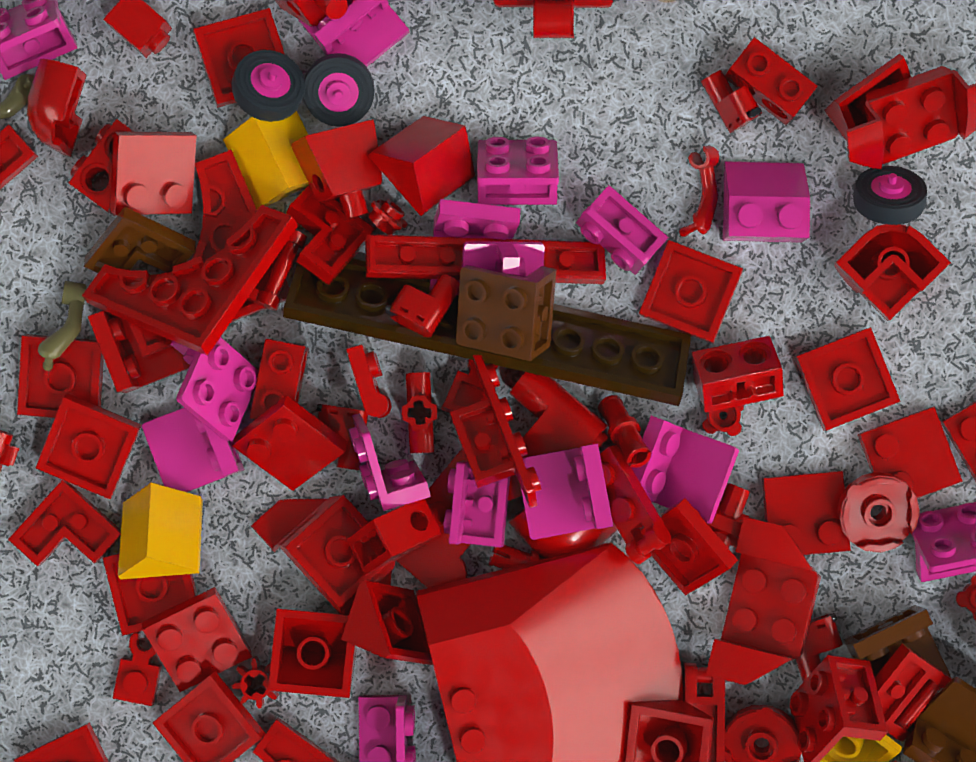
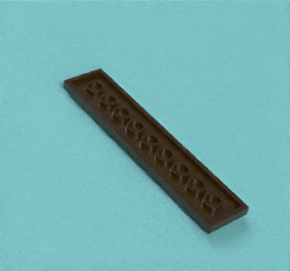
[283,247,691,406]

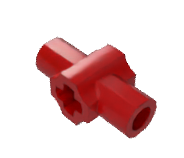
[402,372,438,453]
[707,483,750,549]

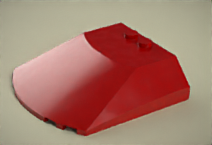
[416,542,683,762]

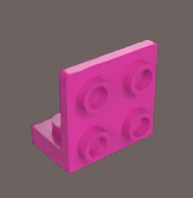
[429,199,521,295]
[171,337,259,441]
[142,408,245,492]
[348,413,431,511]
[631,416,739,524]
[521,444,613,540]
[358,695,416,762]

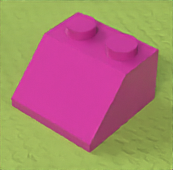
[723,161,810,243]

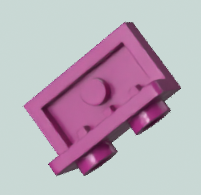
[576,185,669,275]
[444,460,510,547]

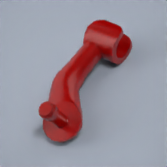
[679,145,720,237]

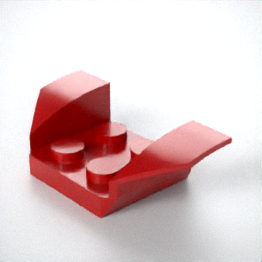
[845,66,976,170]
[251,495,396,615]
[706,517,821,685]

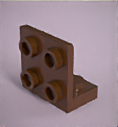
[456,265,557,361]
[843,605,951,678]
[903,677,976,762]

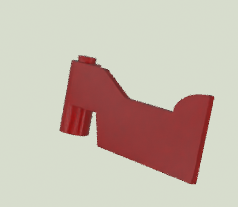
[396,372,609,588]

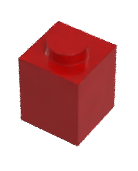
[103,0,172,58]

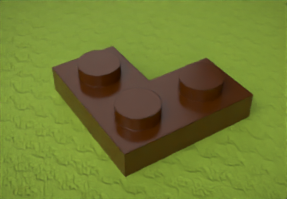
[84,207,196,273]

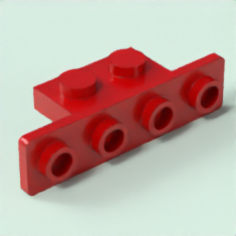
[450,355,542,508]

